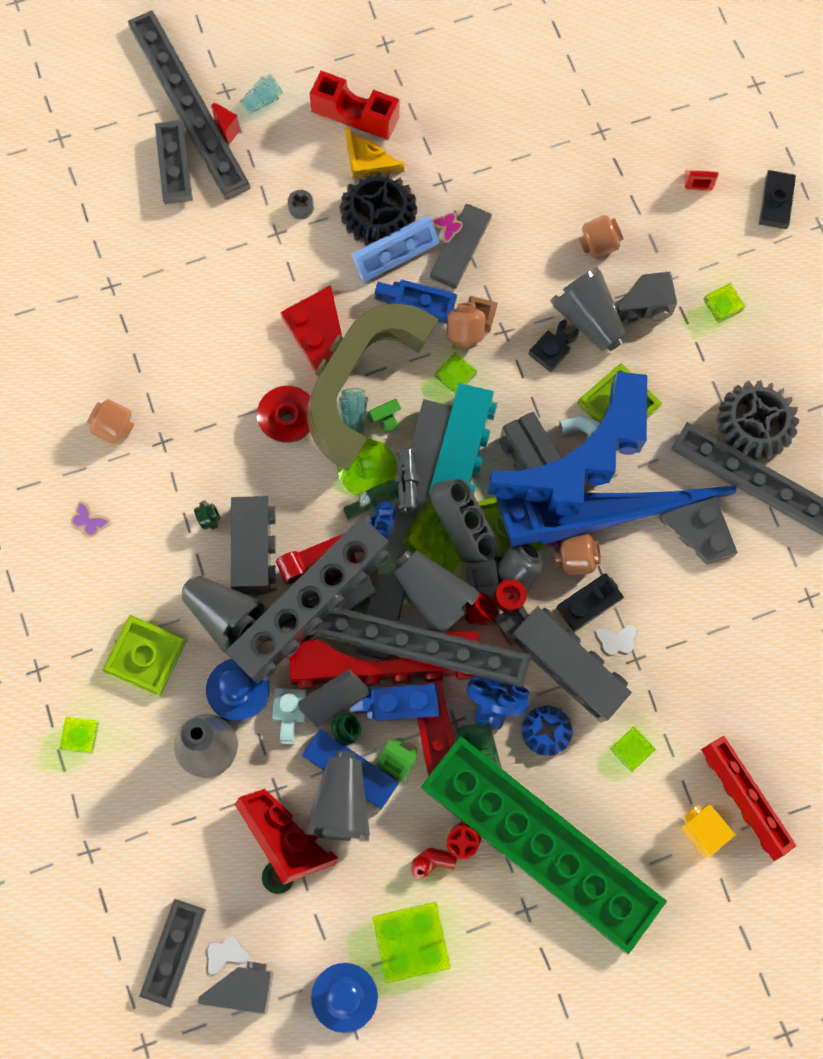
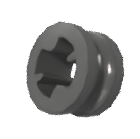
[288,190,314,219]

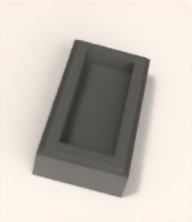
[298,669,369,727]

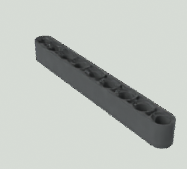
[357,399,452,660]

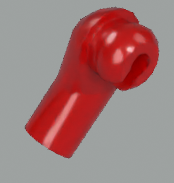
[411,848,457,879]

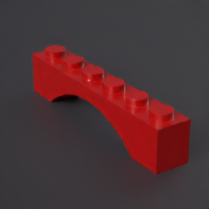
[289,631,479,690]

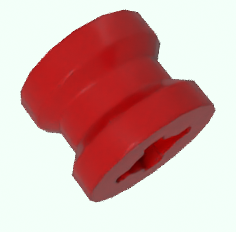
[446,822,481,859]

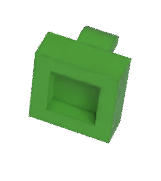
[365,399,401,433]
[376,738,418,783]

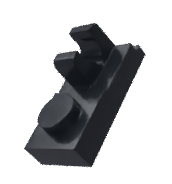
[556,573,624,633]

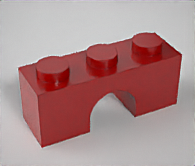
[309,70,400,140]

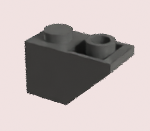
[617,271,677,324]

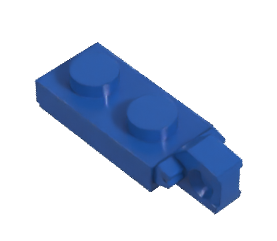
[374,279,457,324]
[350,684,439,722]

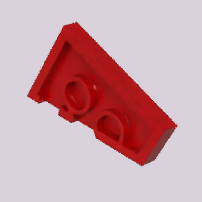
[280,285,342,377]
[235,789,339,884]

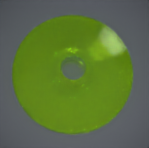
[337,439,397,497]

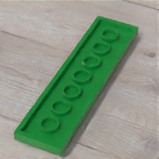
[420,736,667,955]

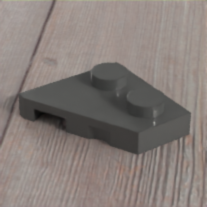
[659,497,738,565]

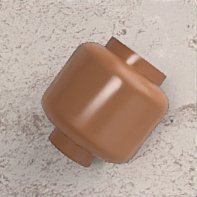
[578,215,624,259]
[447,303,486,348]
[87,399,134,444]
[554,534,601,575]

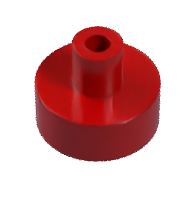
[494,580,527,613]
[465,593,498,625]

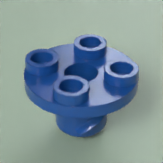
[206,659,270,722]
[466,677,529,730]
[311,963,378,1033]

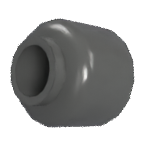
[498,544,543,589]

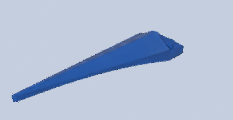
[496,486,737,547]

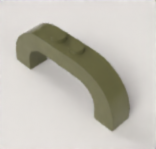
[307,304,439,472]

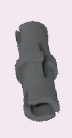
[395,449,420,513]

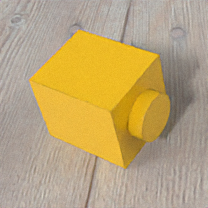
[680,804,736,858]

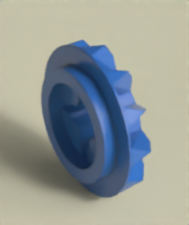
[369,500,395,539]
[522,705,573,756]

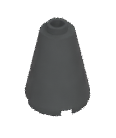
[550,267,626,352]
[393,550,479,633]
[182,576,268,656]
[174,714,238,778]
[304,751,370,842]

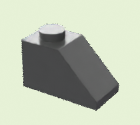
[198,961,274,1014]

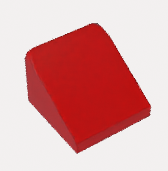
[211,102,240,145]
[684,170,718,191]

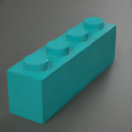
[429,383,498,503]

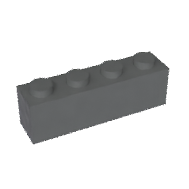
[508,606,632,723]

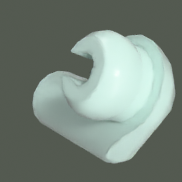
[559,415,601,439]

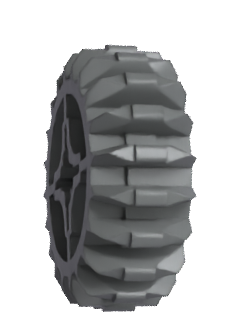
[717,380,799,460]

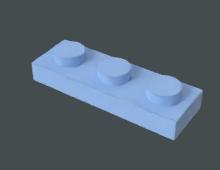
[352,215,440,282]

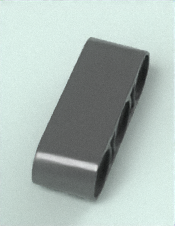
[430,478,498,563]

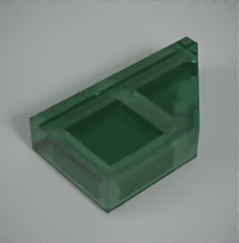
[343,480,398,520]
[457,722,502,768]

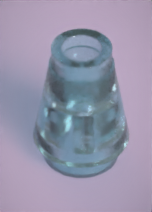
[240,74,283,114]
[339,388,368,433]

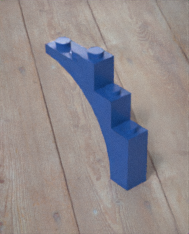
[487,372,647,517]

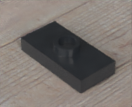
[759,170,796,229]

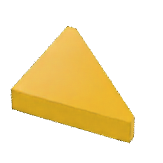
[344,127,405,179]

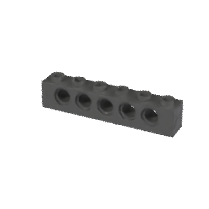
[225,516,393,684]

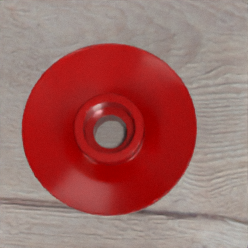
[257,385,310,443]

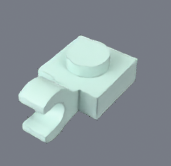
[272,688,307,745]

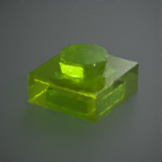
[703,283,746,324]
[435,352,477,394]
[59,717,99,754]
[610,726,656,772]

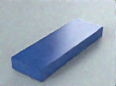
[302,729,399,810]

